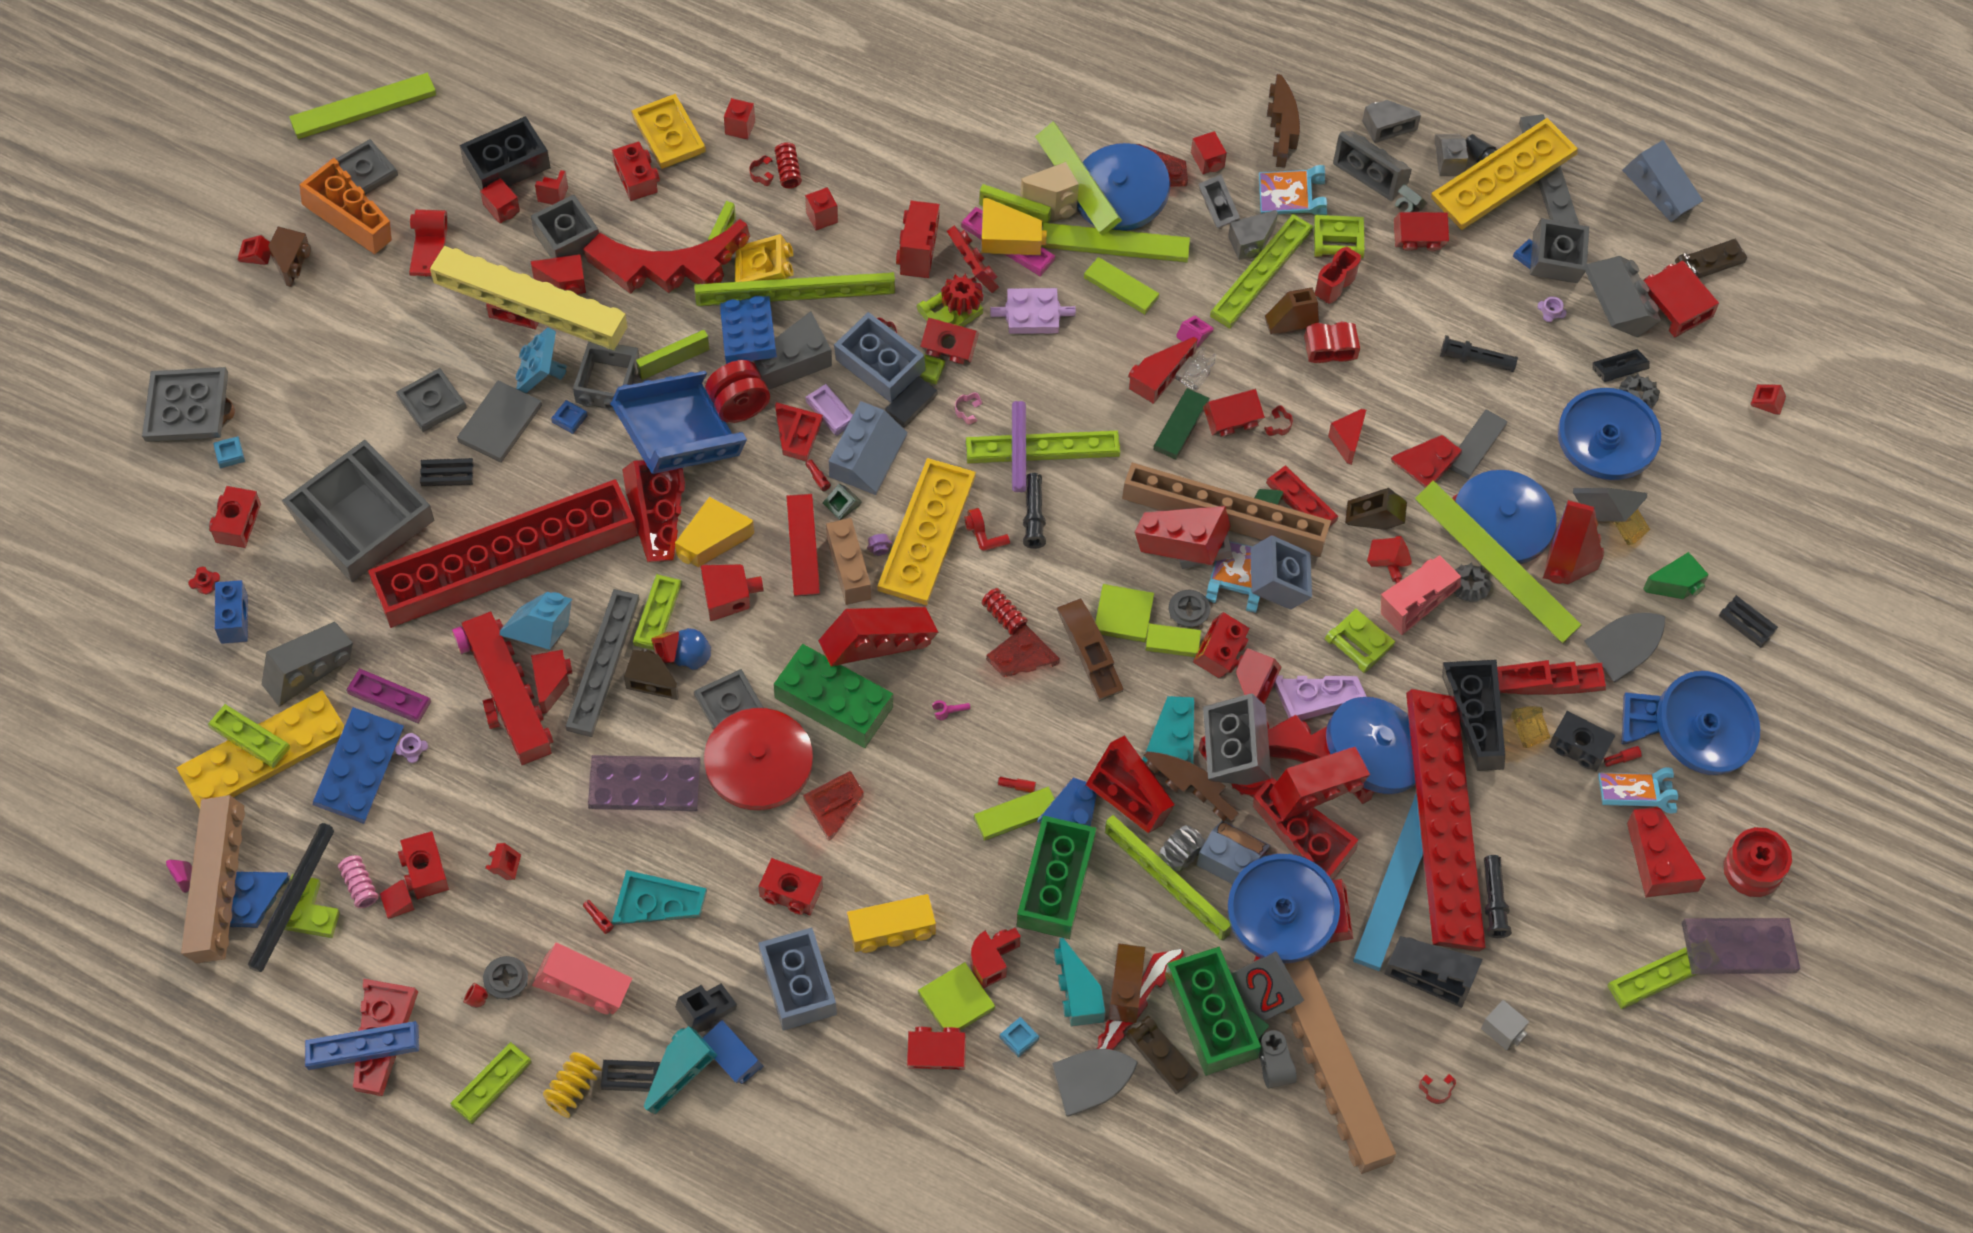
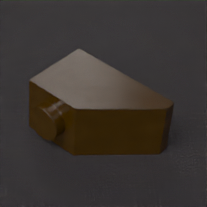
[1345,487,1407,530]
[624,649,679,700]

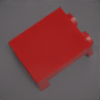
[1643,261,1719,338]

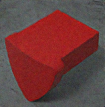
[1367,536,1412,567]

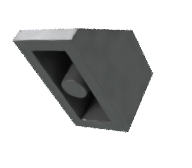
[1362,100,1421,143]
[1434,134,1468,176]
[1199,174,1240,229]
[1228,210,1278,259]

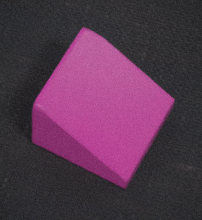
[1176,316,1214,348]
[166,859,192,893]

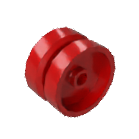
[705,360,771,423]
[1723,827,1792,897]

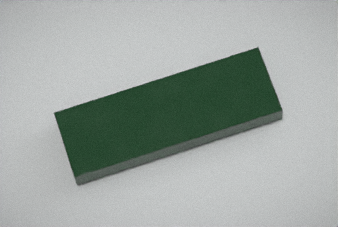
[1153,388,1210,460]

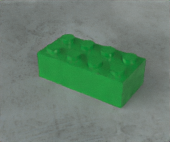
[773,643,893,748]
[1016,815,1097,940]
[1165,946,1261,1076]

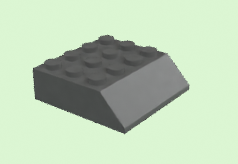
[282,440,435,582]

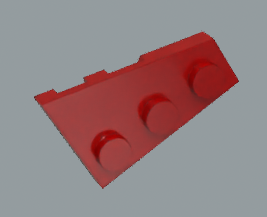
[947,225,1000,293]

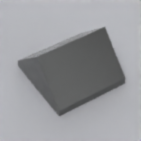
[1573,488,1648,521]

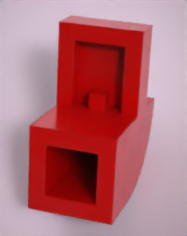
[971,927,1021,989]

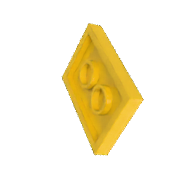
[631,93,706,169]

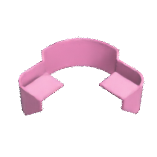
[955,392,982,425]

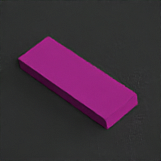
[346,668,431,724]

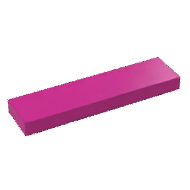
[961,207,1055,277]

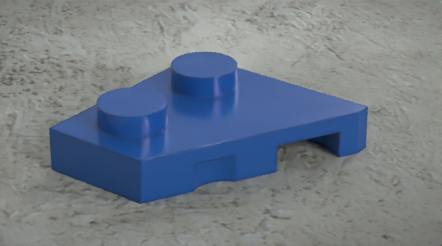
[1622,692,1661,745]
[1037,777,1097,826]
[230,872,289,928]

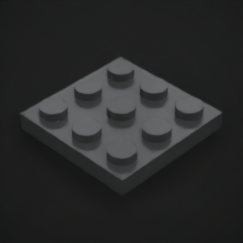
[142,367,229,442]

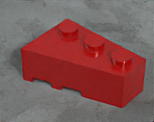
[896,200,940,278]
[1134,506,1231,565]
[1085,735,1175,834]
[1268,747,1370,821]
[1627,807,1706,898]

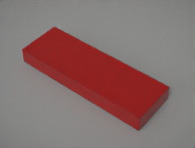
[1266,465,1338,526]

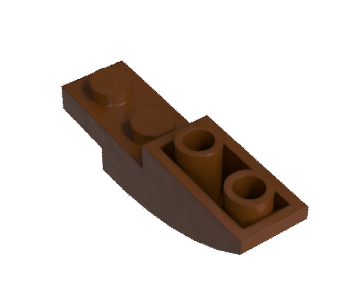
[1267,74,1300,168]
[1057,598,1124,701]
[1143,751,1239,822]

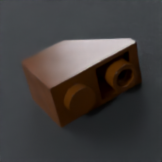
[269,226,311,287]
[1265,287,1319,335]

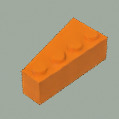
[299,158,392,254]

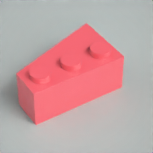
[1381,555,1461,635]
[532,942,632,1014]

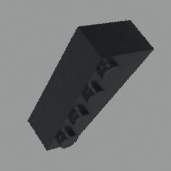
[1442,659,1505,771]

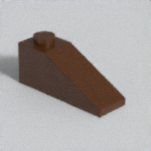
[1108,943,1146,1023]

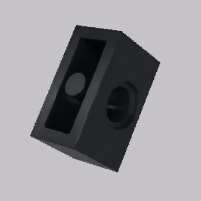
[1548,711,1615,772]

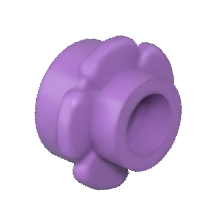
[867,534,892,556]

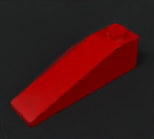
[622,460,685,562]
[1543,500,1604,585]

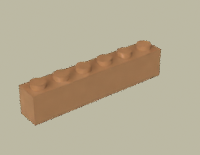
[181,795,245,963]

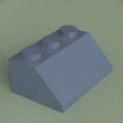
[829,401,907,495]

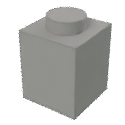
[1481,1000,1529,1050]

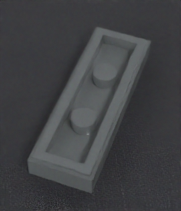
[1449,409,1508,479]

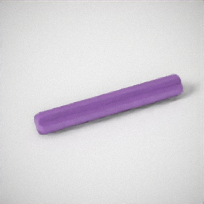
[1012,401,1026,492]

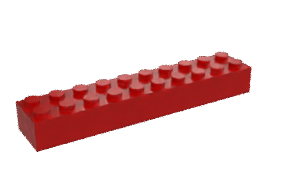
[368,479,638,628]

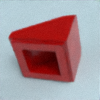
[237,235,271,265]
[1751,384,1786,415]
[651,631,679,663]
[380,879,415,919]

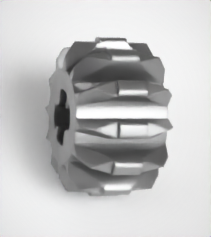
[1159,825,1205,872]

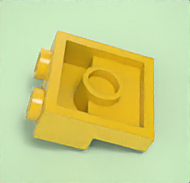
[735,234,794,282]

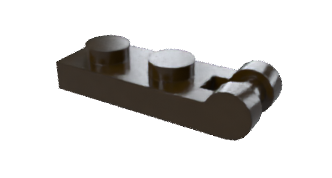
[1675,238,1747,278]
[1126,1016,1199,1095]

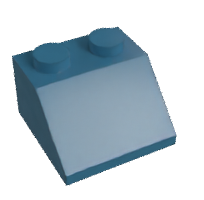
[500,592,572,650]

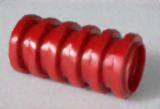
[774,142,802,189]
[981,588,1028,635]

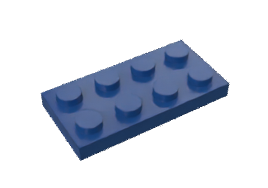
[720,296,777,364]
[312,707,404,824]

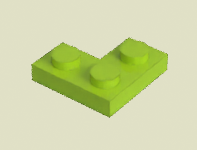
[284,874,340,938]

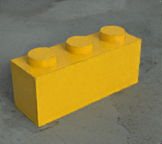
[847,894,936,953]

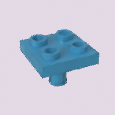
[516,327,567,393]

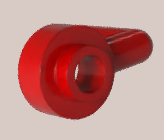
[964,508,1010,551]

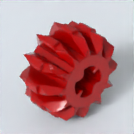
[941,273,984,317]

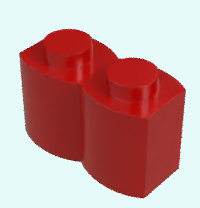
[1315,246,1361,304]
[1304,321,1360,363]

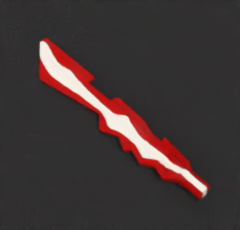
[1096,949,1184,1050]

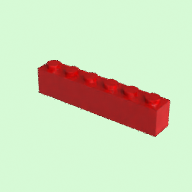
[461,611,554,766]

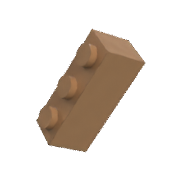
[826,518,871,605]

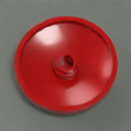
[704,708,813,810]

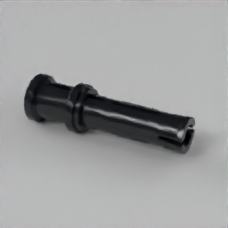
[1440,335,1518,372]
[1023,473,1046,549]
[1484,855,1512,939]

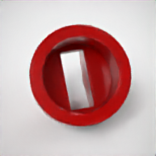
[463,983,488,1008]

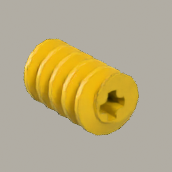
[543,1052,602,1118]

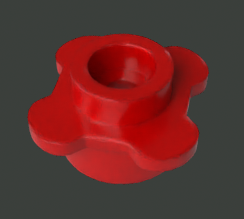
[188,566,220,595]

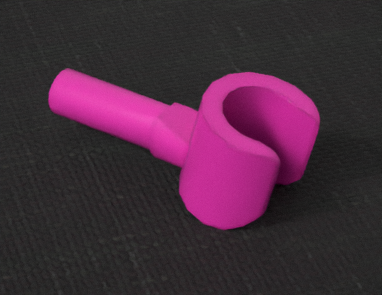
[932,700,970,720]

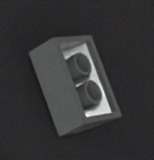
[1333,131,1412,201]
[1583,256,1661,338]
[1203,693,1272,785]

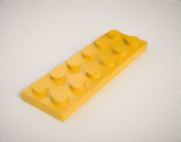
[1431,118,1578,230]
[877,458,976,606]
[176,690,344,809]

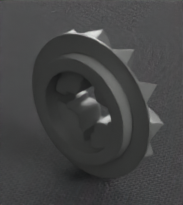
[1619,373,1660,408]
[1454,562,1492,602]
[1168,590,1210,629]
[483,956,529,1000]

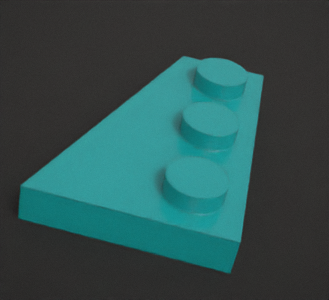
[1142,696,1194,773]
[611,870,707,925]

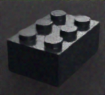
[460,116,551,190]

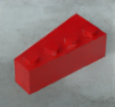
[818,607,939,666]
[1253,777,1359,880]

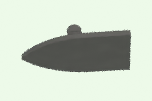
[1584,613,1666,683]
[1052,1049,1138,1117]

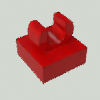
[485,843,521,880]

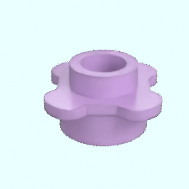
[1537,297,1567,322]
[395,733,428,763]

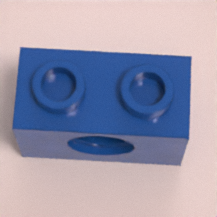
[215,580,248,644]

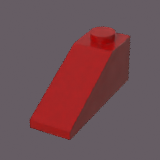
[1128,337,1198,404]

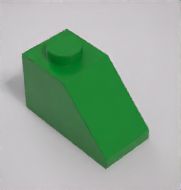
[1643,552,1709,599]

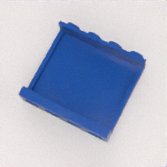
[611,371,747,474]

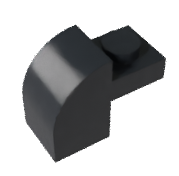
[675,983,737,1033]

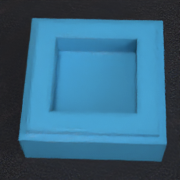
[213,436,245,468]
[999,1017,1039,1057]

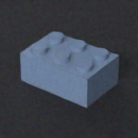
[834,312,925,403]
[758,927,837,1031]

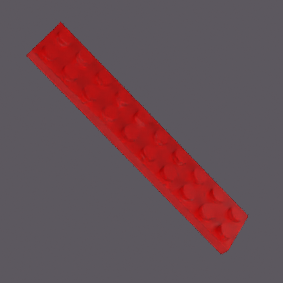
[1406,689,1486,952]

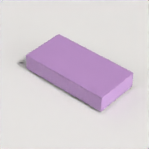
[805,384,853,436]

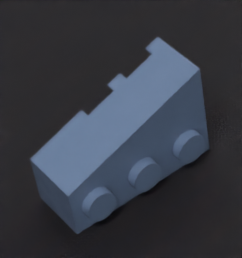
[1622,140,1703,222]

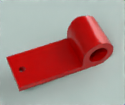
[409,209,448,277]

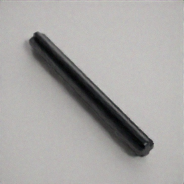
[248,823,334,972]

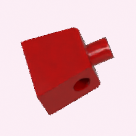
[701,564,764,621]

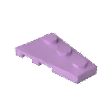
[1274,676,1367,720]

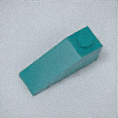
[643,1026,717,1114]

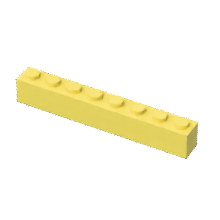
[430,246,627,350]

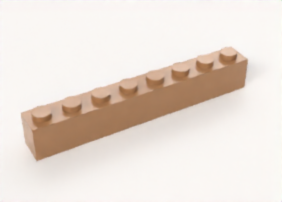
[1122,462,1331,557]
[1283,959,1396,1174]

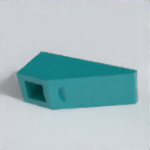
[1054,938,1105,1027]

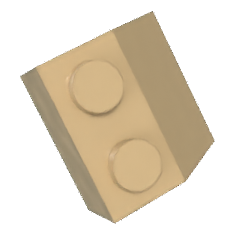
[1020,162,1079,221]

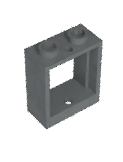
[573,341,640,411]

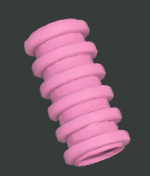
[338,855,378,908]

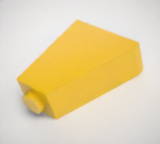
[981,198,1047,255]
[675,496,754,567]

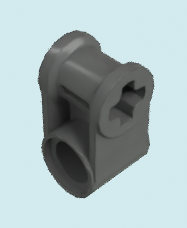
[1259,1030,1297,1089]

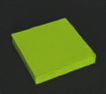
[1095,584,1154,643]
[918,962,995,1030]

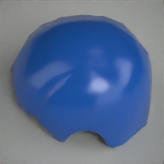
[674,628,711,670]

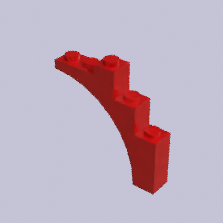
[583,219,750,294]
[1198,715,1374,804]

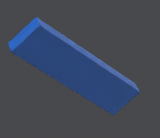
[305,1021,419,1070]

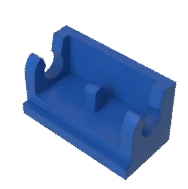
[703,1020,764,1084]

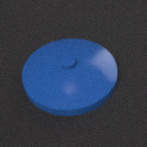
[1077,143,1170,231]
[1558,388,1661,480]
[1455,470,1557,564]
[1657,671,1760,775]
[1326,697,1416,794]
[1228,854,1340,963]

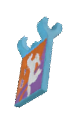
[1259,165,1327,215]
[1206,541,1260,613]
[1598,767,1678,814]

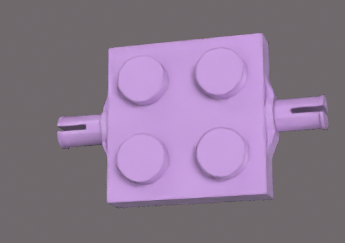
[990,288,1076,334]

